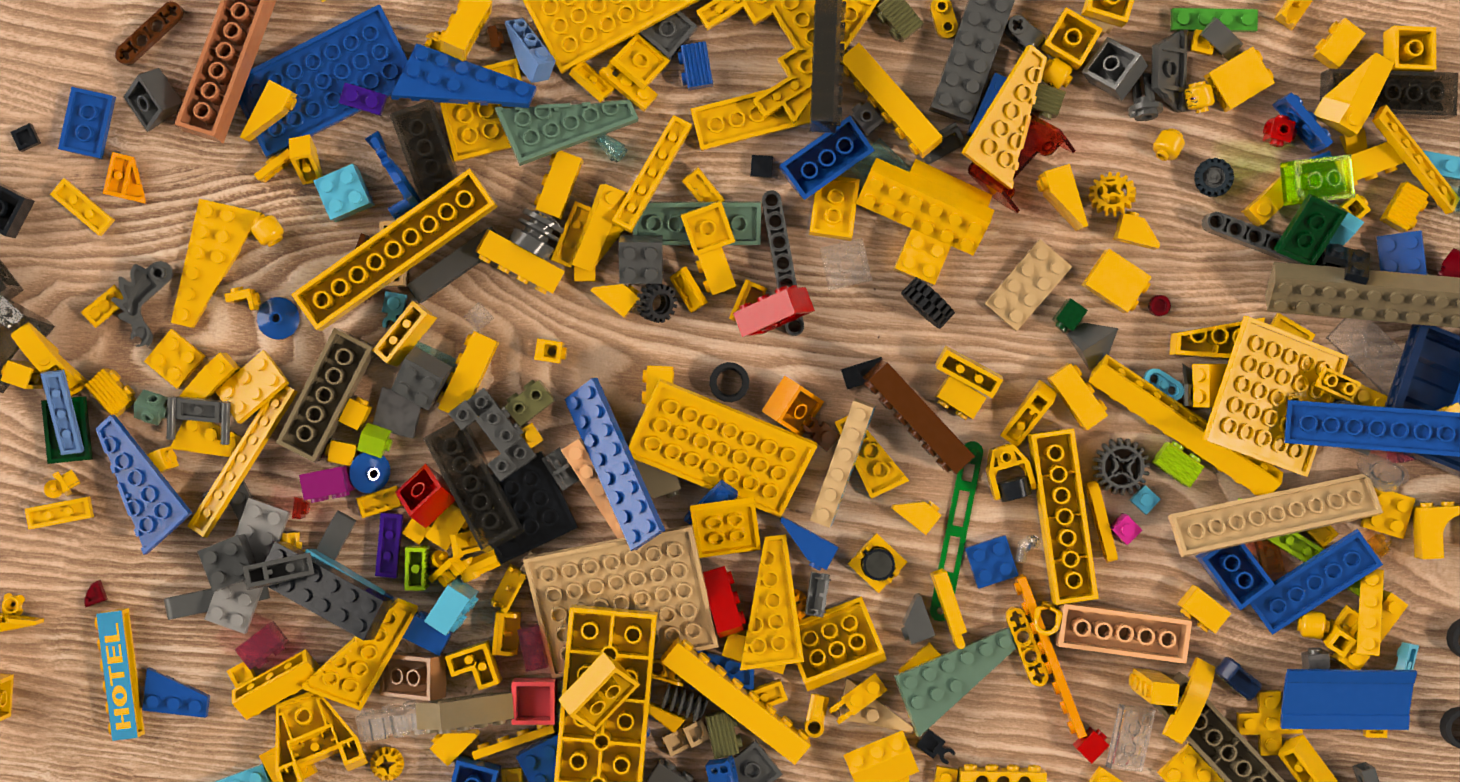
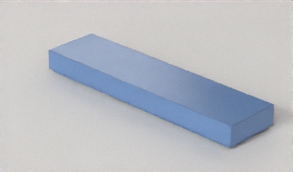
[40,369,84,455]

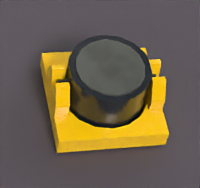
[847,533,908,593]

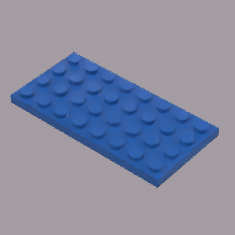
[239,4,408,158]

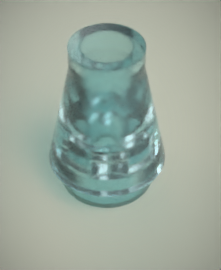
[596,134,628,163]

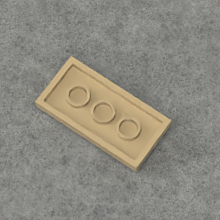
[984,239,1072,331]

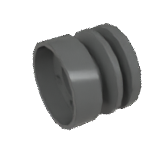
[508,208,565,261]

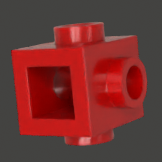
[1263,115,1297,147]

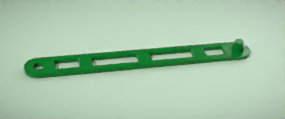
[930,441,983,622]

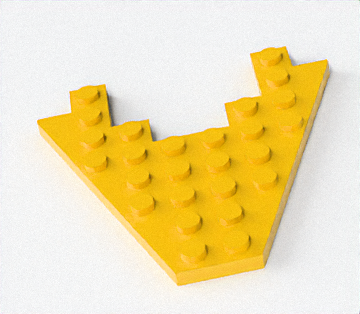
[696,0,881,124]

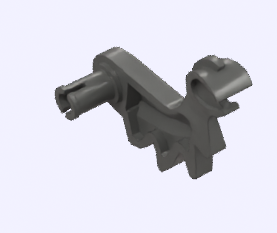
[112,261,173,347]

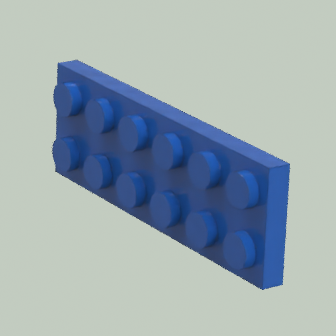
[1250,529,1383,635]

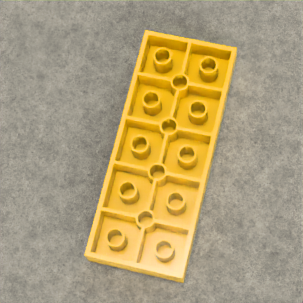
[554,604,658,782]

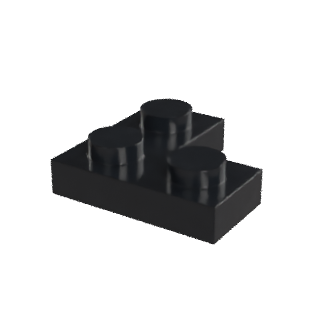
[1323,243,1370,285]

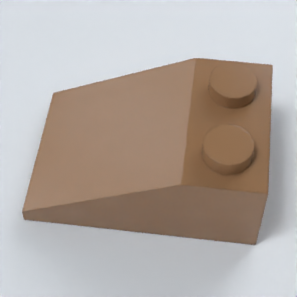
[380,653,446,701]

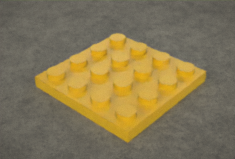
[440,58,523,162]

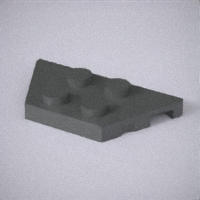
[1151,29,1188,113]

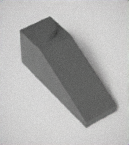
[243,553,315,590]

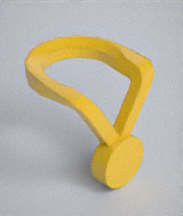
[1034,601,1062,636]

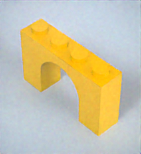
[1412,501,1460,559]

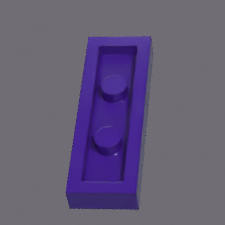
[375,512,403,578]

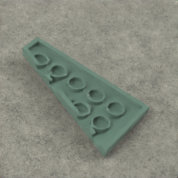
[495,100,639,166]
[894,627,1017,737]

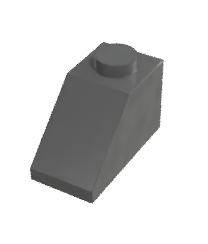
[901,593,936,644]

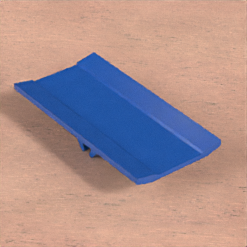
[1280,669,1417,730]

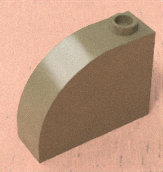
[634,459,682,499]

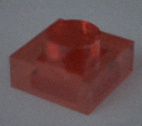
[292,496,310,519]

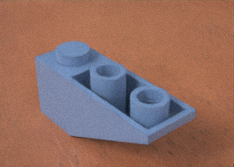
[505,18,556,83]

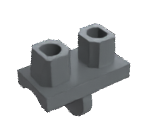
[542,447,579,491]

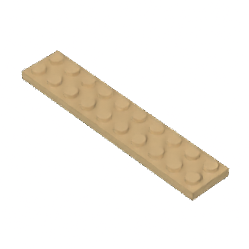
[1168,472,1383,558]

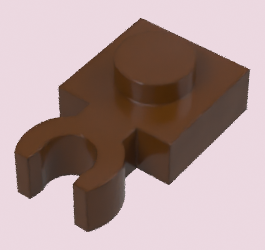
[801,415,841,452]

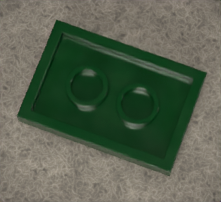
[1274,193,1348,265]
[41,396,93,464]

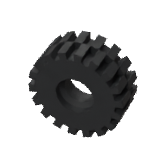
[901,277,955,329]

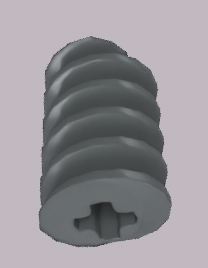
[661,683,709,722]

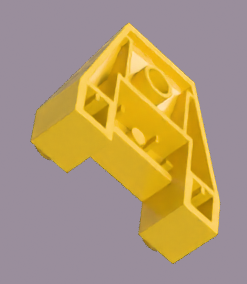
[275,692,368,782]

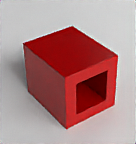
[1072,727,1110,764]

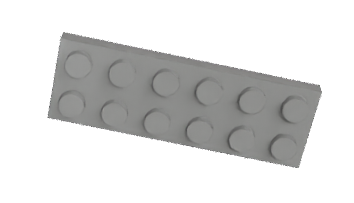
[204,498,290,634]

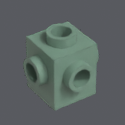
[134,389,167,426]

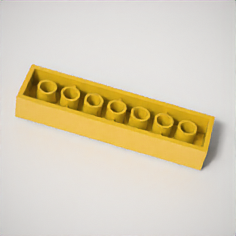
[1027,428,1099,605]

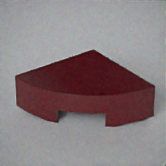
[84,580,108,608]

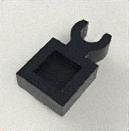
[915,729,956,764]

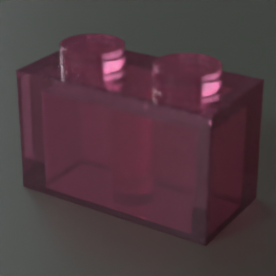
[235,621,289,670]
[517,623,549,672]

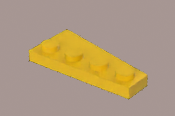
[835,415,909,499]

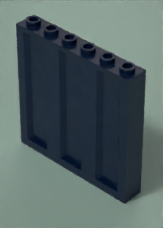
[1385,324,1460,477]

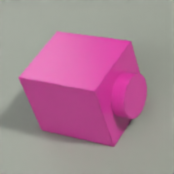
[1110,513,1143,545]

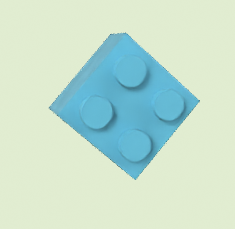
[313,164,375,222]

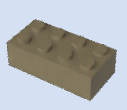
[415,692,514,734]

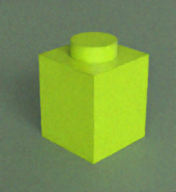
[357,423,393,458]

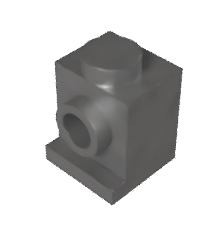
[851,101,884,137]

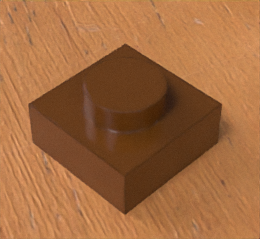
[487,25,505,52]

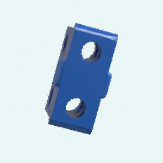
[705,755,739,782]

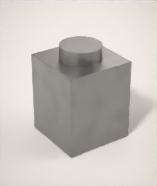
[1301,648,1331,669]

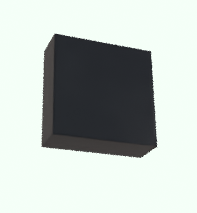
[10,123,41,152]
[750,155,773,178]

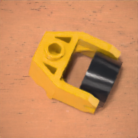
[985,443,1037,502]

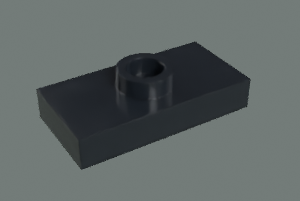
[841,357,883,390]

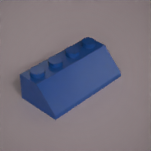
[779,116,875,200]

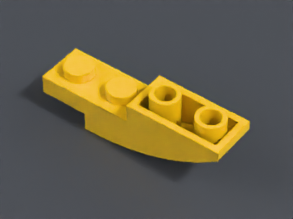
[11,322,88,397]
[1315,366,1388,407]

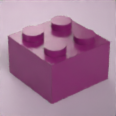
[299,465,355,503]

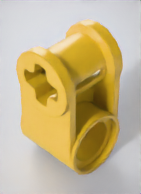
[652,658,684,686]

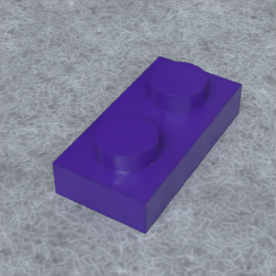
[339,82,387,116]

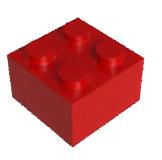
[395,464,457,528]

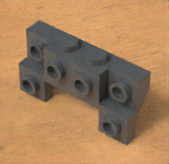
[448,388,537,482]

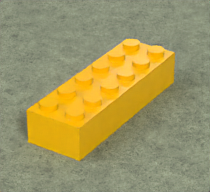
[856,158,994,256]

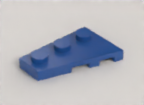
[142,667,210,718]

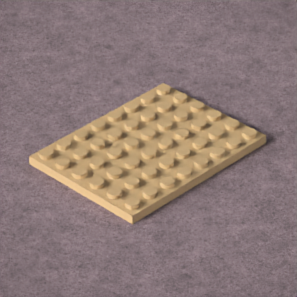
[523,524,719,679]

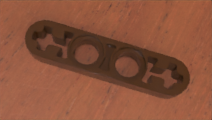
[115,1,184,66]

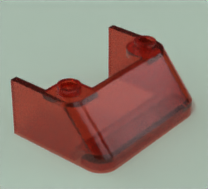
[968,113,1076,213]

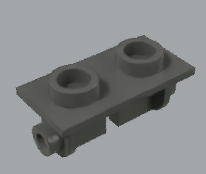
[804,572,831,617]

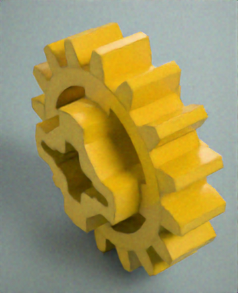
[1089,172,1136,217]

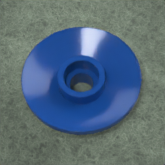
[257,297,300,340]
[349,452,390,493]

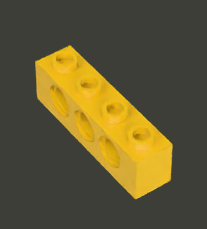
[958,764,1047,782]

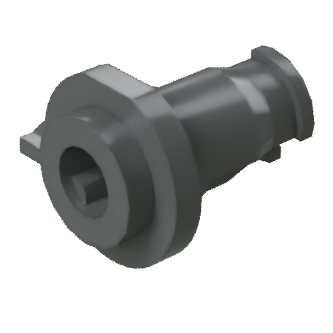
[1128,73,1163,121]

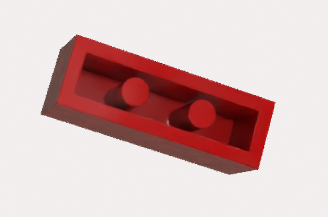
[703,566,746,638]

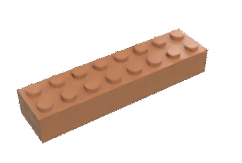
[175,0,277,144]

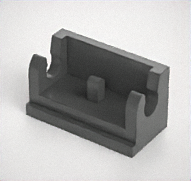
[923,122,965,165]

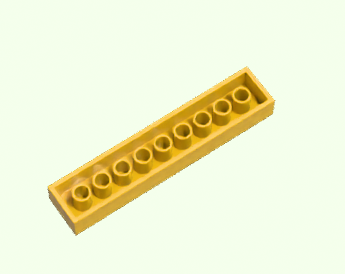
[291,168,498,331]

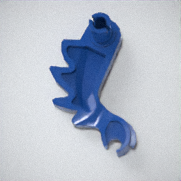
[365,131,422,219]

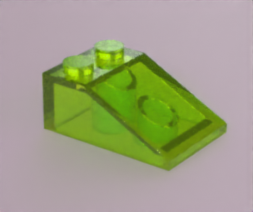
[1280,154,1355,206]

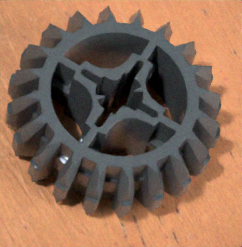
[1092,438,1151,495]

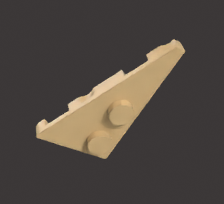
[839,678,913,733]

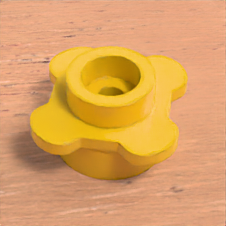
[2,593,25,616]

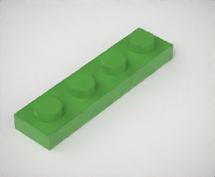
[1170,8,1258,32]

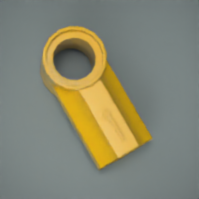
[460,549,501,583]
[804,693,829,738]

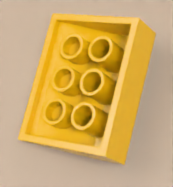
[797,596,887,691]

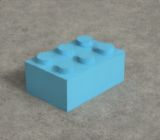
[424,578,479,636]

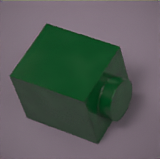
[1052,298,1088,333]

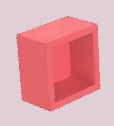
[512,678,557,725]

